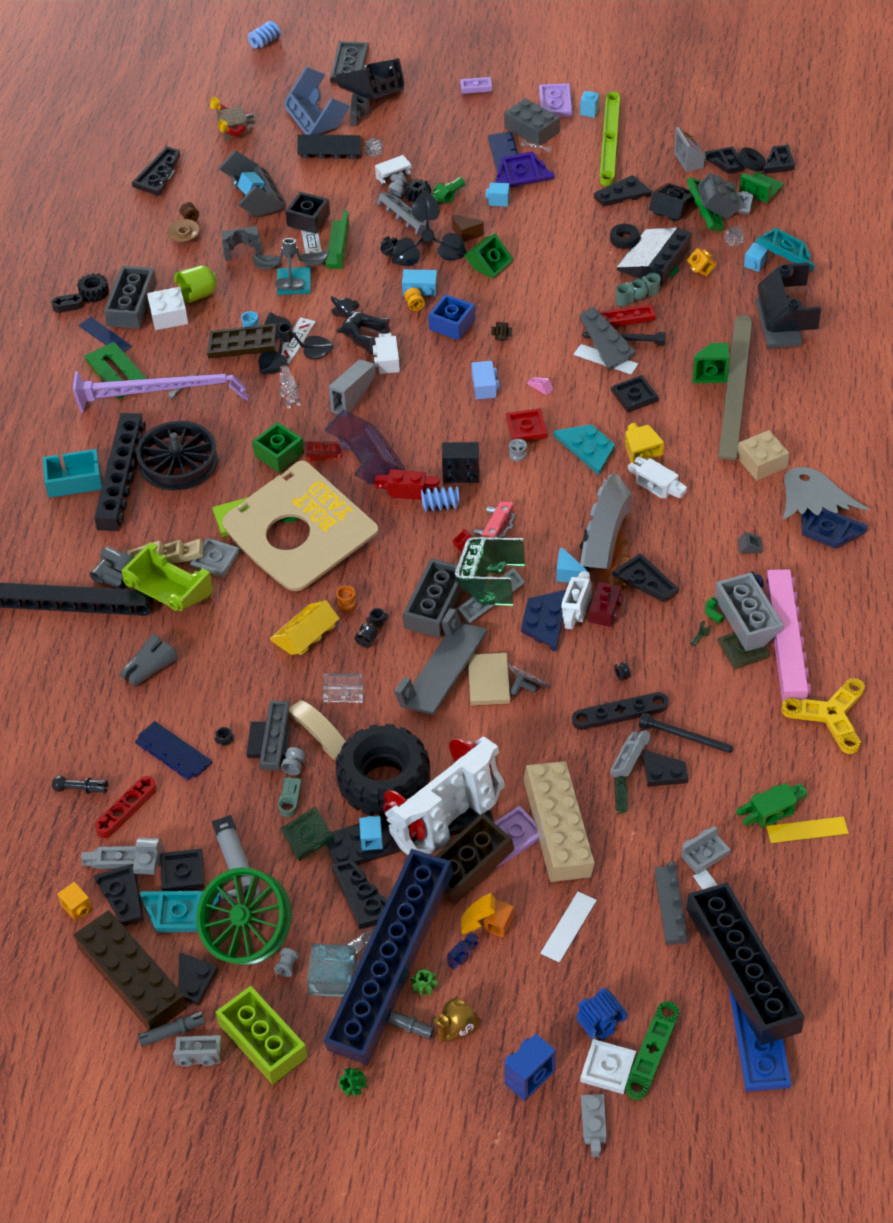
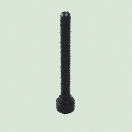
[583,331,666,346]
[639,712,733,753]

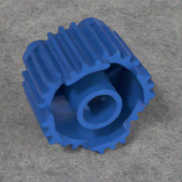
[576,988,628,1040]

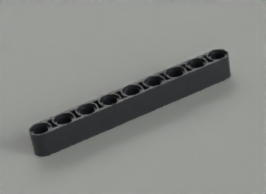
[0,582,154,616]

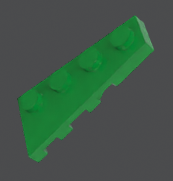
[686,177,725,232]

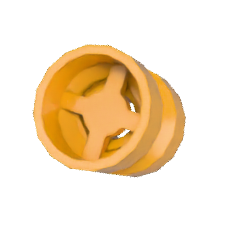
[404,287,425,311]

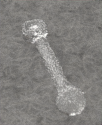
[520,140,552,152]

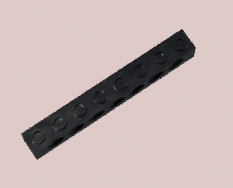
[94,413,146,531]

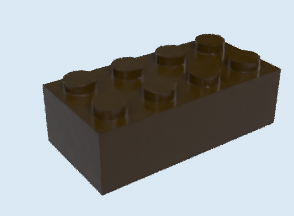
[436,813,515,905]

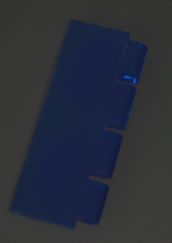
[135,721,212,780]

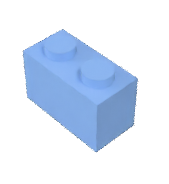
[471,361,499,400]

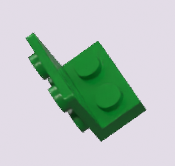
[739,172,784,203]

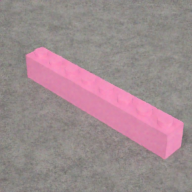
[766,569,811,703]

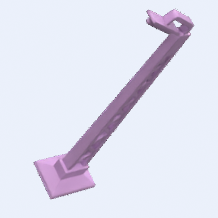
[73,371,249,413]

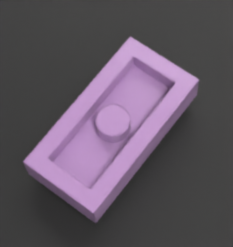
[460,77,492,94]

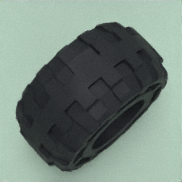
[336,724,430,817]

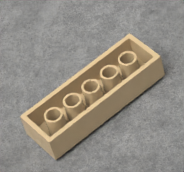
[523,761,594,882]

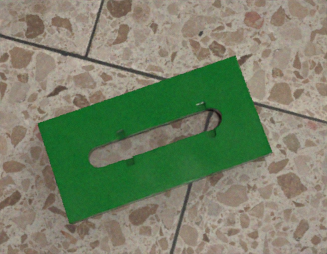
[84,342,146,400]

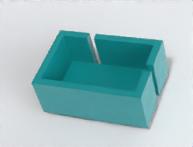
[42,449,102,498]

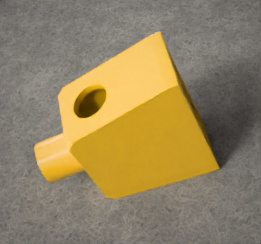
[625,423,664,464]

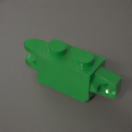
[736,783,808,828]

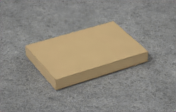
[468,653,510,706]

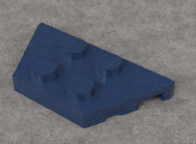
[801,508,868,549]
[521,590,566,651]

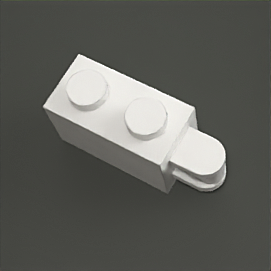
[372,333,400,374]

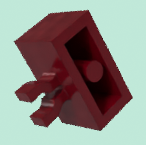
[589,582,624,627]

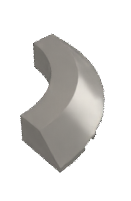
[580,473,633,569]

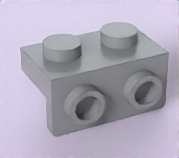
[681,826,731,874]
[173,1035,222,1067]

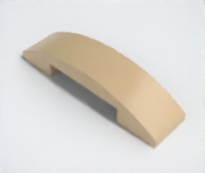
[289,700,346,761]

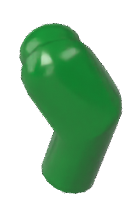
[705,597,725,624]

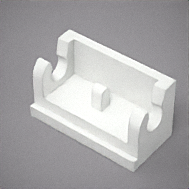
[375,155,411,184]

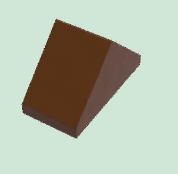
[452,215,484,242]

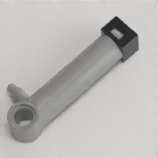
[211,815,262,910]

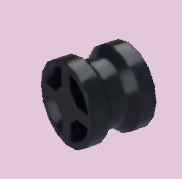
[354,623,378,648]

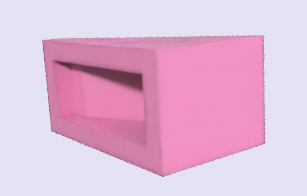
[527,377,553,395]

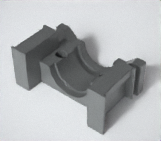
[221,226,262,261]

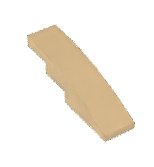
[127,539,203,564]

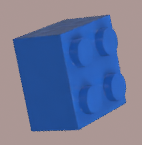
[428,294,475,340]
[504,1033,556,1101]

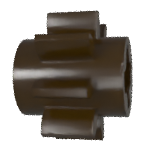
[491,322,512,341]

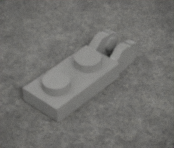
[610,730,650,778]

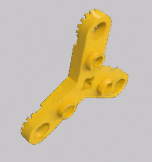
[781,678,865,754]

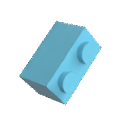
[402,269,437,296]

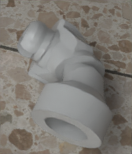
[387,172,407,198]

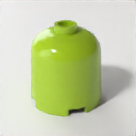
[174,265,217,304]

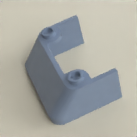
[284,66,351,135]

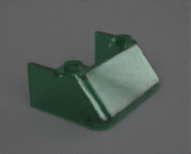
[455,537,525,606]

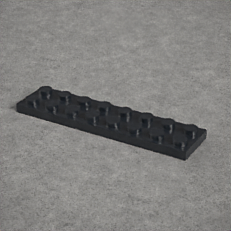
[323,807,493,865]

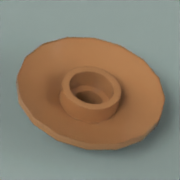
[167,219,200,242]

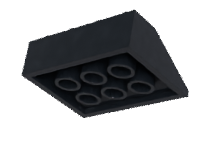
[616,228,692,287]

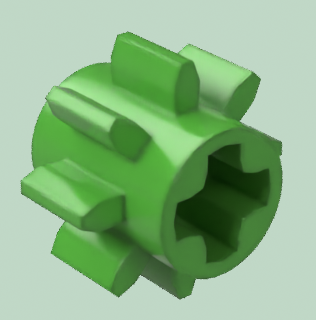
[411,968,438,997]

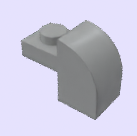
[133,837,164,875]

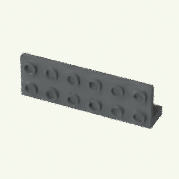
[394,608,488,715]

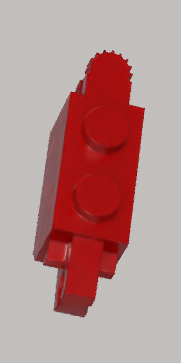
[375,469,440,500]

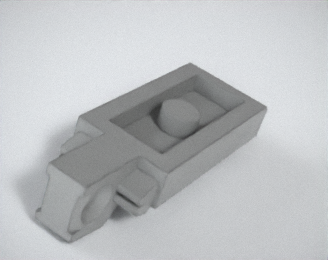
[81,846,136,869]
[581,1094,607,1157]

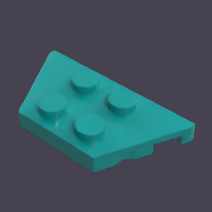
[755,228,815,271]
[554,424,615,475]
[140,891,222,932]

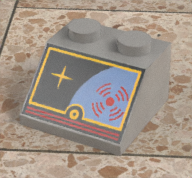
[674,127,706,172]

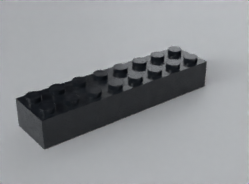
[686,882,804,1045]

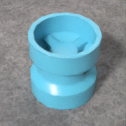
[241,311,259,327]

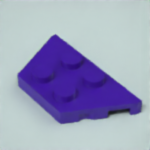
[495,151,555,188]

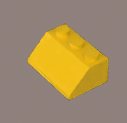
[269,600,340,655]

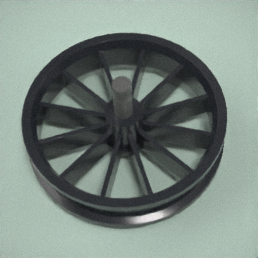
[136,421,218,490]

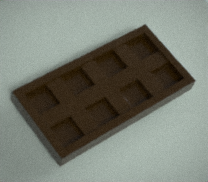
[207,324,278,358]

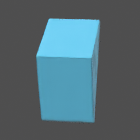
[556,548,586,583]

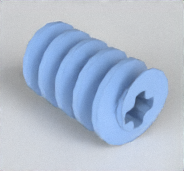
[248,21,281,49]
[421,486,459,512]

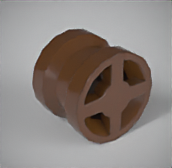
[179,202,199,221]

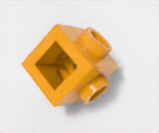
[687,248,717,277]

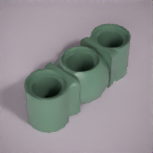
[615,273,661,307]

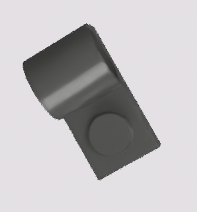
[350,94,371,126]

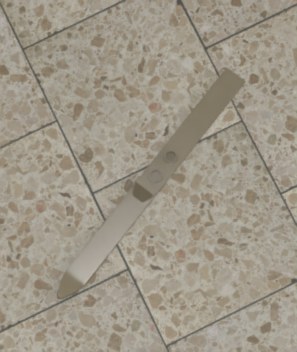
[718,315,752,460]

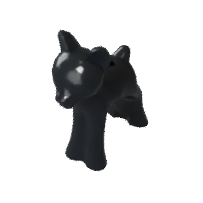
[331,296,390,354]

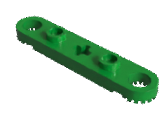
[625,1001,679,1100]

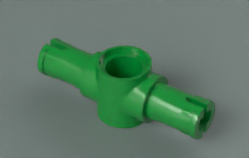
[432,177,465,204]

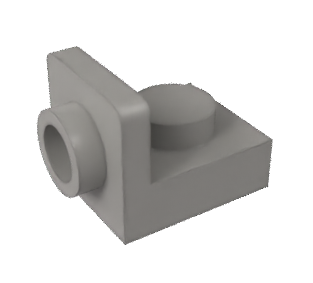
[735,192,753,215]

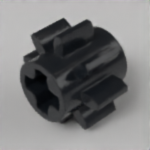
[380,236,399,257]

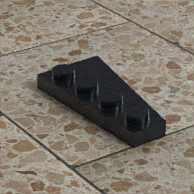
[132,146,180,196]
[332,859,387,930]

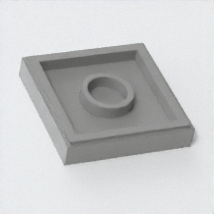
[190,538,241,578]

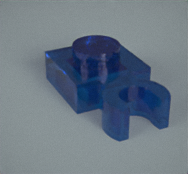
[447,932,479,970]

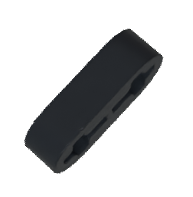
[51,293,84,313]

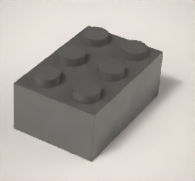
[504,98,560,147]

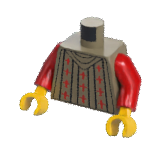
[210,97,255,140]

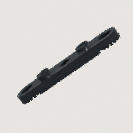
[572,692,668,730]

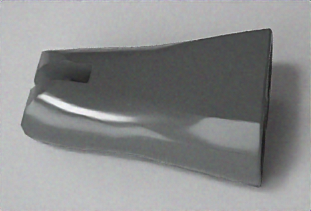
[120,634,178,687]

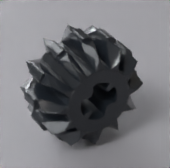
[404,179,432,203]

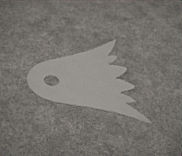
[783,467,870,519]

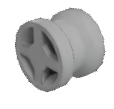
[509,439,527,462]

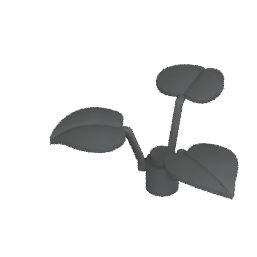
[253,238,328,290]

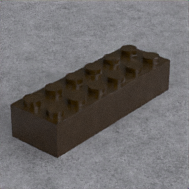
[73,910,187,1030]

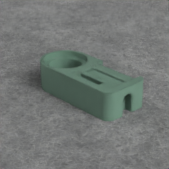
[278,778,302,818]

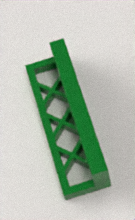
[326,210,349,269]

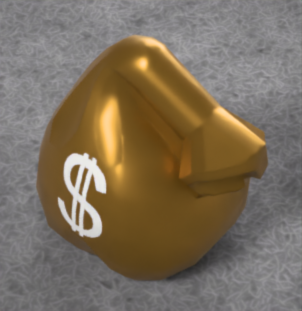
[433,997,481,1042]

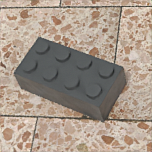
[104,266,157,329]
[403,558,467,638]

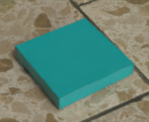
[277,267,311,295]

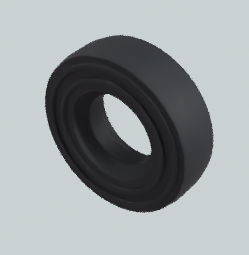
[737,147,766,171]
[610,224,640,249]

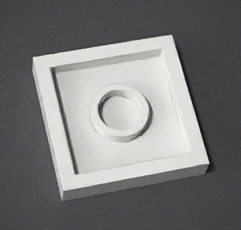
[580,1039,636,1094]

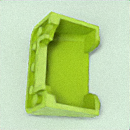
[121,542,213,611]

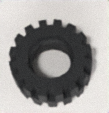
[77,273,109,303]

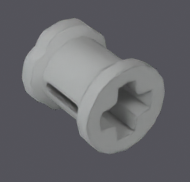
[274,948,299,977]

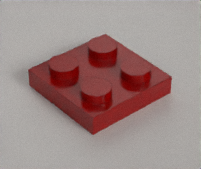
[506,408,548,441]

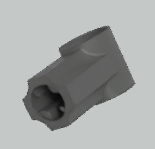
[100,546,134,572]
[90,560,127,589]

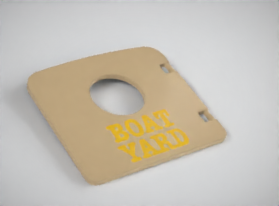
[223,460,379,591]

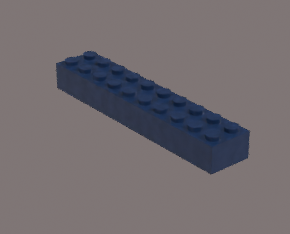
[323,848,454,1065]

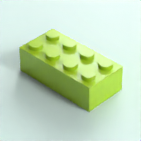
[216,986,308,1085]

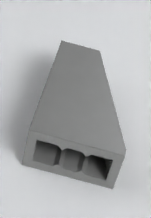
[329,359,376,417]

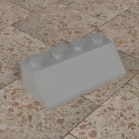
[715,573,784,651]

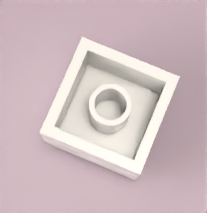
[147,287,188,330]

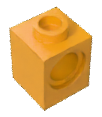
[57,882,92,921]

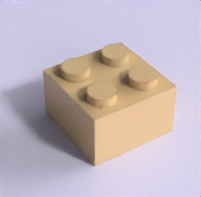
[737,430,789,481]

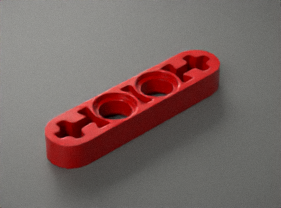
[95,776,156,838]

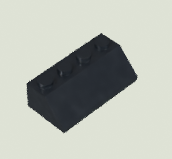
[297,134,364,159]

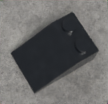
[649,183,695,221]

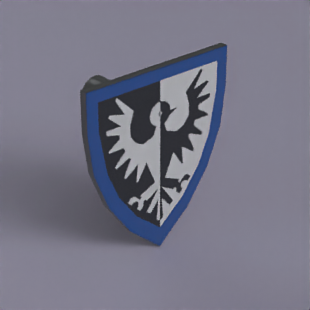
[508,663,552,695]

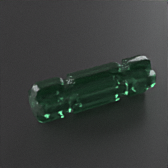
[614,776,628,814]

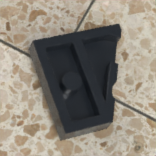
[764,145,795,174]
[178,952,218,1006]

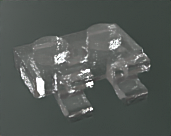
[279,365,301,409]

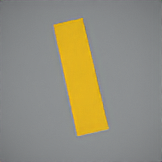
[766,816,849,843]

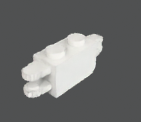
[628,456,687,498]
[562,571,593,629]

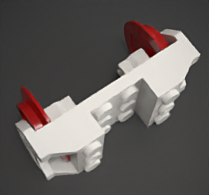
[383,736,505,855]

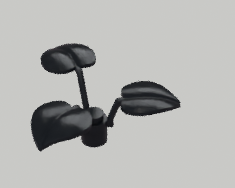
[392,191,467,266]
[258,312,333,374]

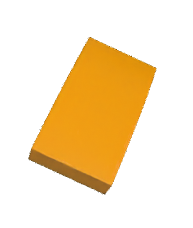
[461,892,495,935]

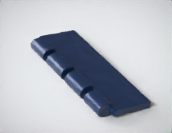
[487,132,518,173]

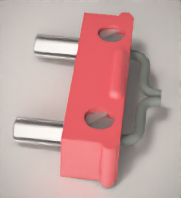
[473,501,515,547]

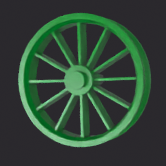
[196,867,292,965]

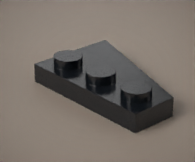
[594,175,652,206]
[612,553,679,603]
[93,864,144,926]

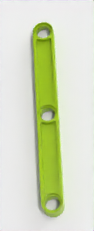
[600,92,620,186]

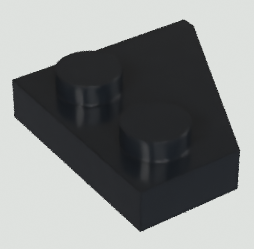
[704,146,744,174]
[642,750,688,787]

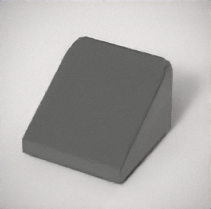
[738,532,763,554]

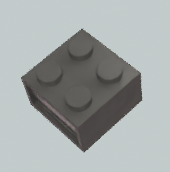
[698,172,741,220]

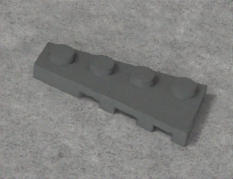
[580,307,636,372]

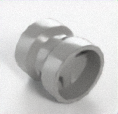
[281,747,306,775]

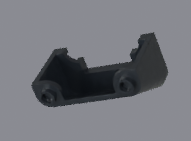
[336,58,405,100]

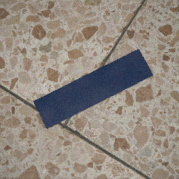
[78,317,132,352]

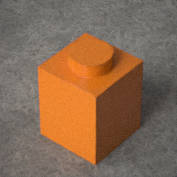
[484,900,514,938]

